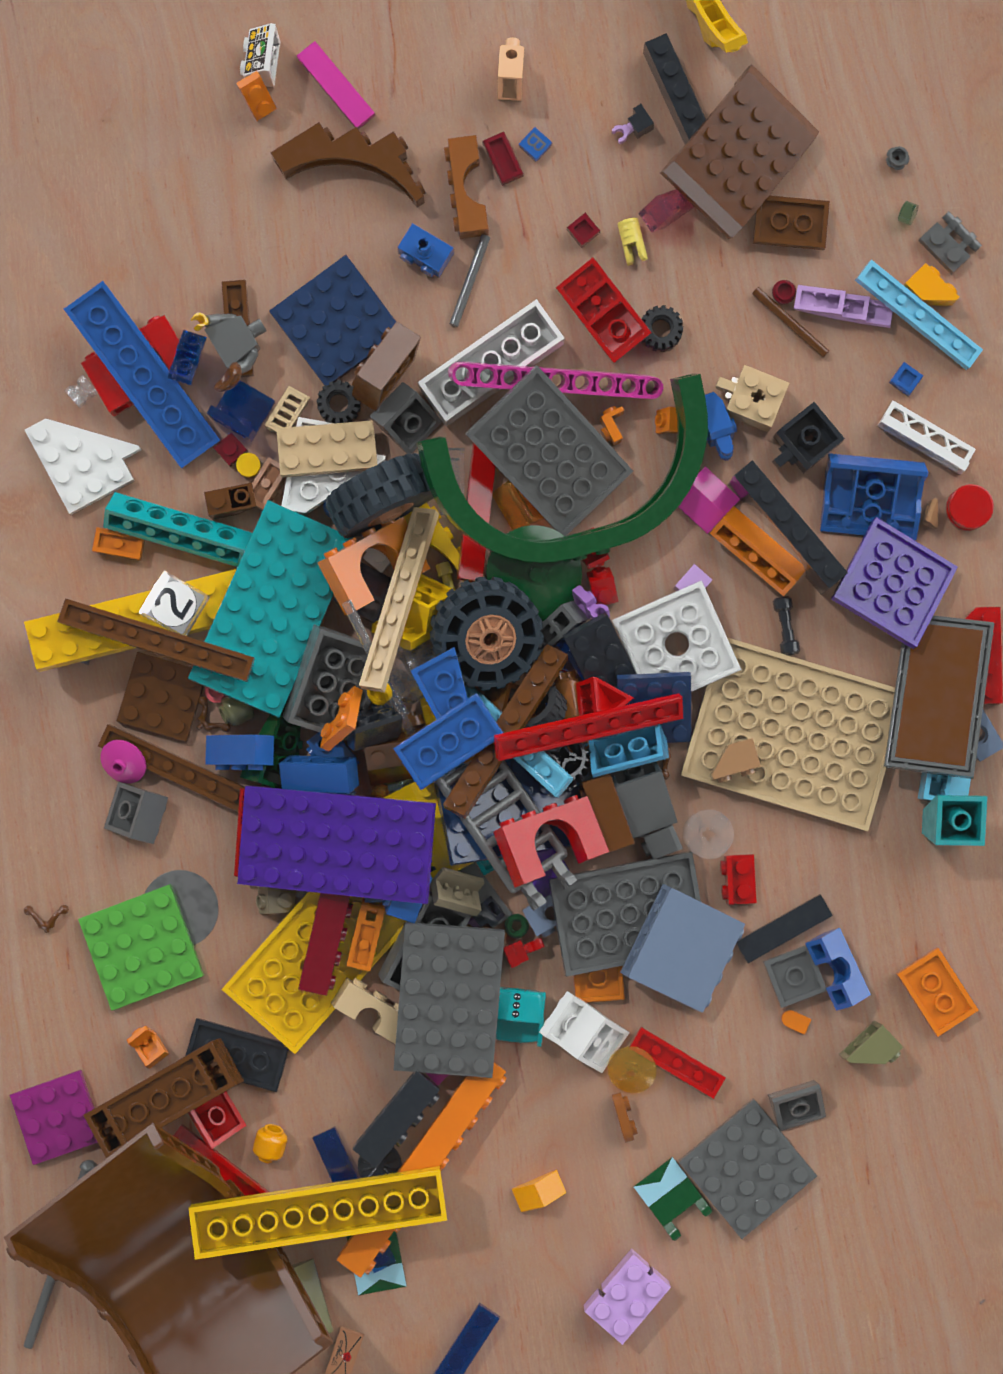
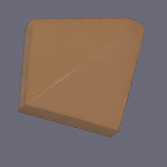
[921,498,938,529]

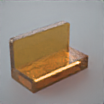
[492,480,544,530]

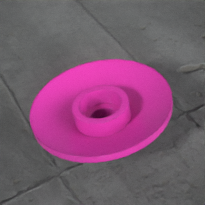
[100,740,146,784]

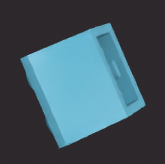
[917,773,971,801]

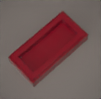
[482,131,524,186]

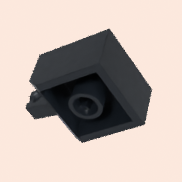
[772,402,845,474]

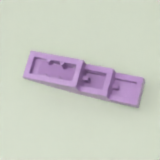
[794,285,893,328]

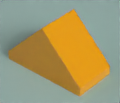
[512,1169,566,1212]

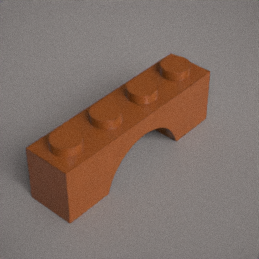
[444,135,489,239]

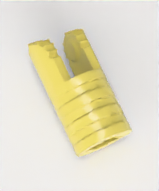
[617,218,648,266]

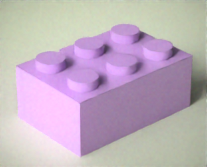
[584,1248,671,1345]

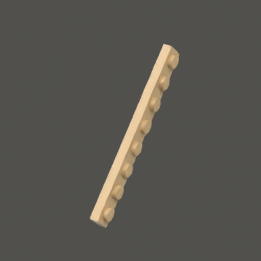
[359,507,439,693]

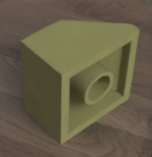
[839,1020,903,1064]

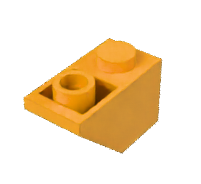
[904,263,959,306]

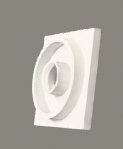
[612,580,741,692]

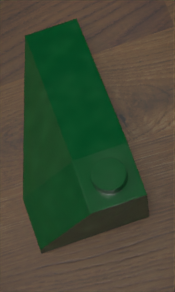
[240,699,303,789]

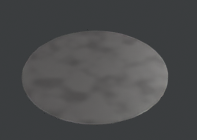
[144,870,218,945]

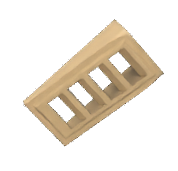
[265,386,310,434]

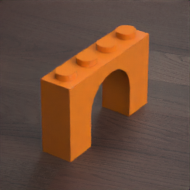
[318,517,430,615]

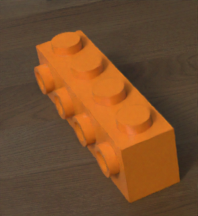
[710,506,805,596]

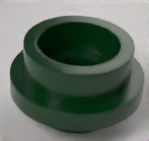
[504,914,529,938]

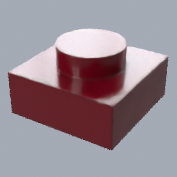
[567,212,600,248]
[213,432,248,467]

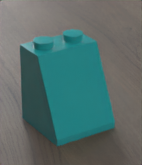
[922,795,988,846]

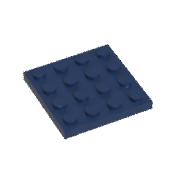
[269,255,396,386]

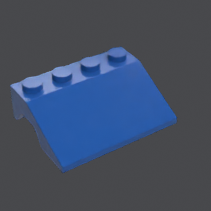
[820,453,928,540]

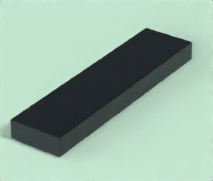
[736,894,833,963]

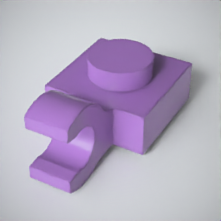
[572,585,610,619]

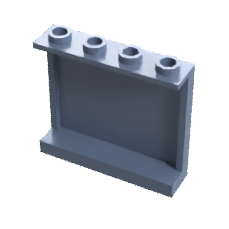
[620,884,745,1013]

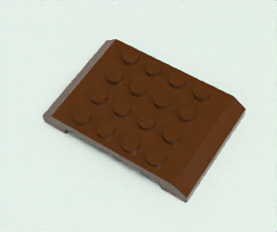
[660,65,819,239]

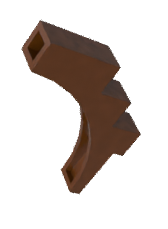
[271,122,426,208]

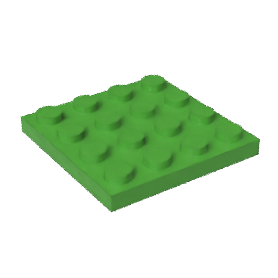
[78,884,204,1011]

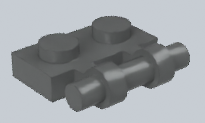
[918,211,982,275]

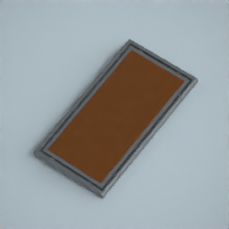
[884,615,994,779]

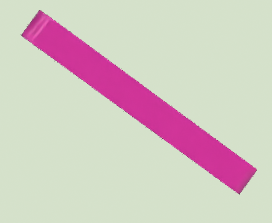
[448,362,664,399]

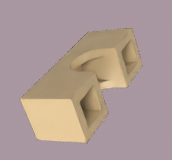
[331,977,399,1044]

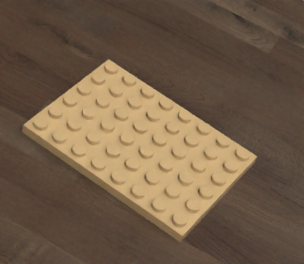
[680,638,895,831]

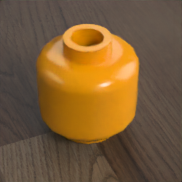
[253,1124,287,1163]

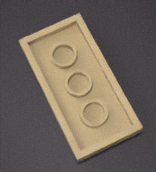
[276,421,377,478]

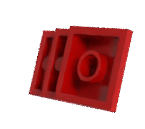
[556,257,652,363]

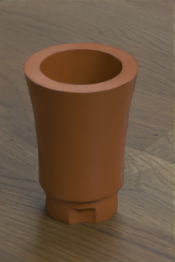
[553,670,580,720]

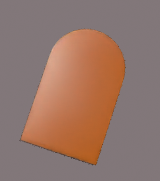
[781,1010,812,1035]

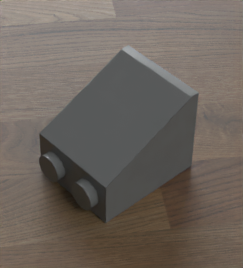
[609,761,678,838]

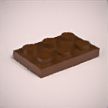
[753,195,830,250]

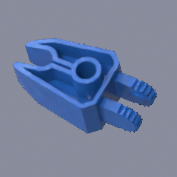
[705,392,737,461]

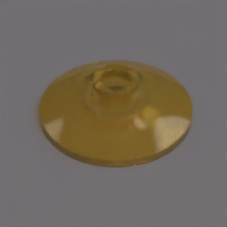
[608,1047,657,1093]

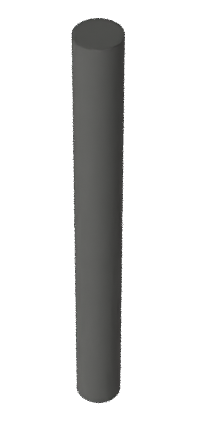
[449,234,490,327]

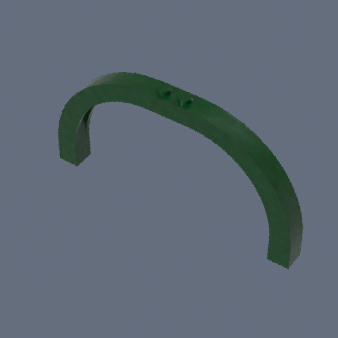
[416,373,708,562]

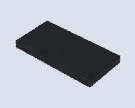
[185,1018,289,1092]

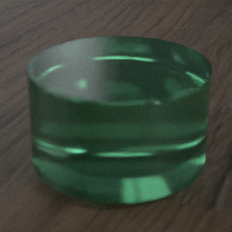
[898,201,919,225]

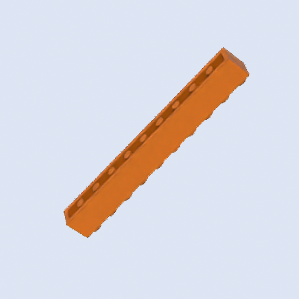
[336,1062,507,1278]

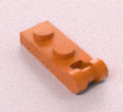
[346,898,385,972]

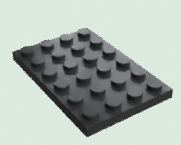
[465,365,633,536]
[548,851,701,977]
[393,922,505,1078]

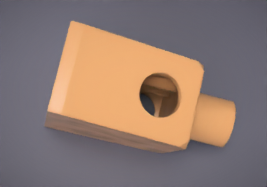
[498,38,524,101]

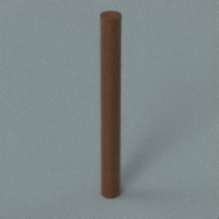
[752,287,829,357]

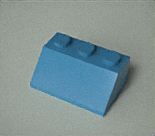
[589,724,669,777]

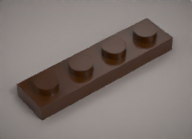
[222,280,254,377]

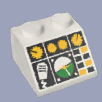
[240,23,281,87]

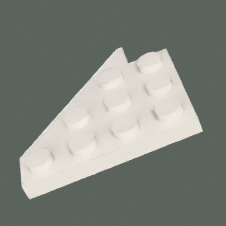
[281,417,386,515]
[25,419,141,515]

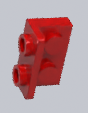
[720,854,757,905]

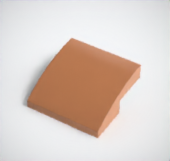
[252,457,287,510]

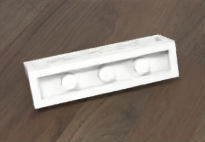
[877,401,976,475]

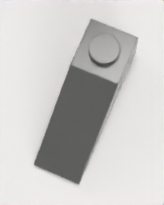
[531,601,588,666]

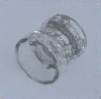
[65,375,98,409]

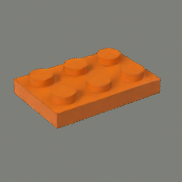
[896,948,979,1037]

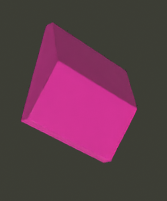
[678,466,740,534]

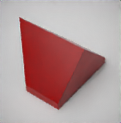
[576,677,633,716]

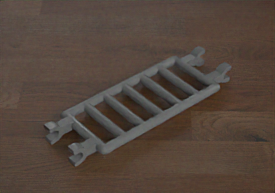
[434,760,577,911]

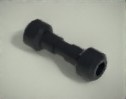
[773,596,800,656]

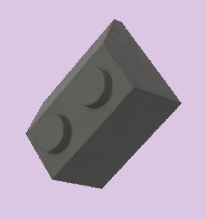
[370,382,443,454]
[104,782,168,844]

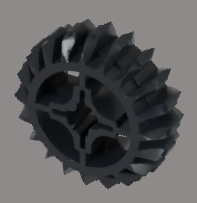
[535,742,591,790]

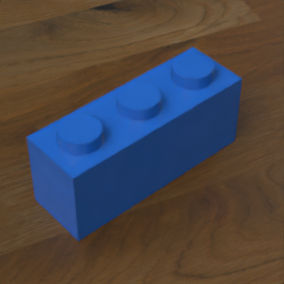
[205,735,274,770]
[279,755,359,795]

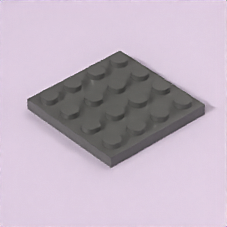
[678,1099,817,1239]

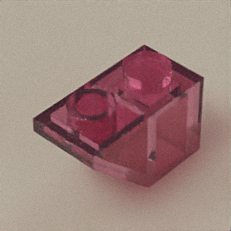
[638,189,694,233]

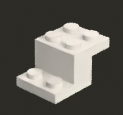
[539,991,629,1073]

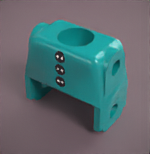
[496,987,546,1047]

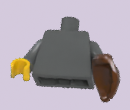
[190,313,267,392]

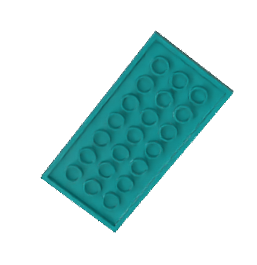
[188,500,353,718]

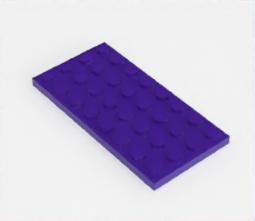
[237,786,436,904]

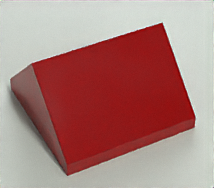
[188,1091,247,1150]

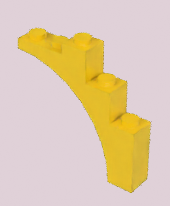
[686,0,748,53]

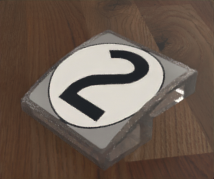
[139,571,210,636]

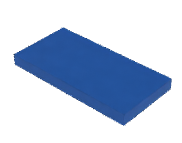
[393,693,503,790]

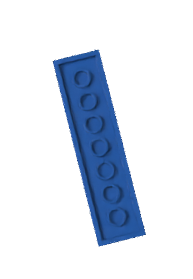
[64,281,220,469]

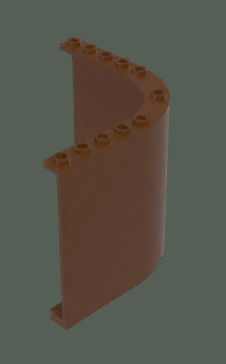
[4,1123,334,1374]

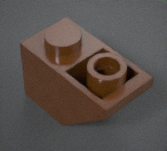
[204,483,257,520]

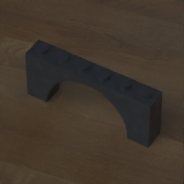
[728,460,848,594]

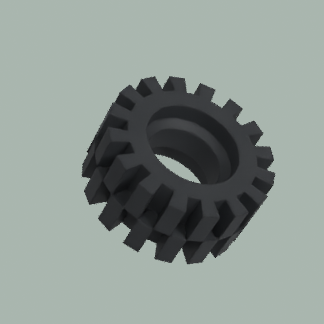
[642,305,684,352]
[317,380,361,423]

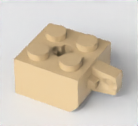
[715,365,789,432]

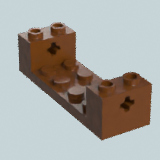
[83,1038,244,1158]

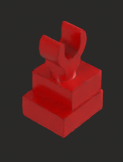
[503,937,545,968]

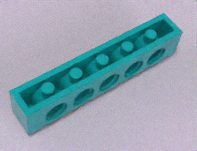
[103,492,253,567]

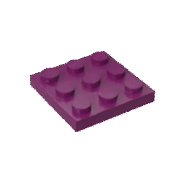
[10,1070,97,1165]

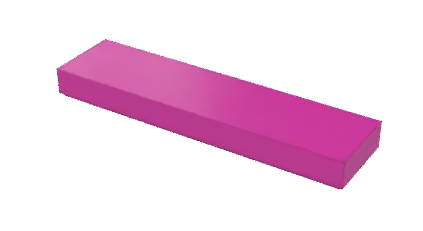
[296,41,375,129]

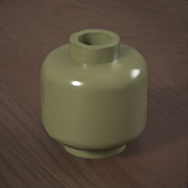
[218,696,255,726]

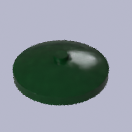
[485,525,582,621]

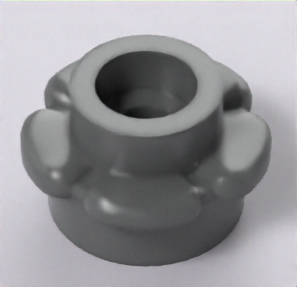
[886,146,909,170]

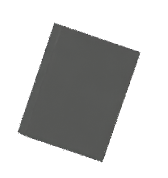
[768,1080,826,1131]

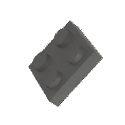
[763,945,827,1008]

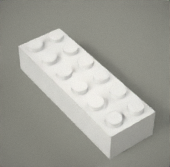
[418,299,565,427]

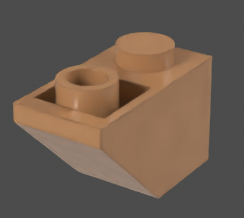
[710,738,761,783]

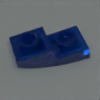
[168,330,207,385]

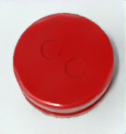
[946,484,994,531]

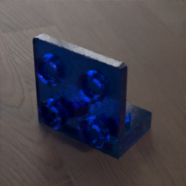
[206,380,275,442]

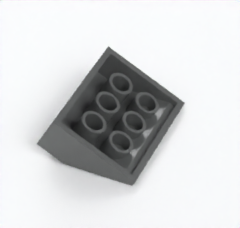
[282,624,371,740]

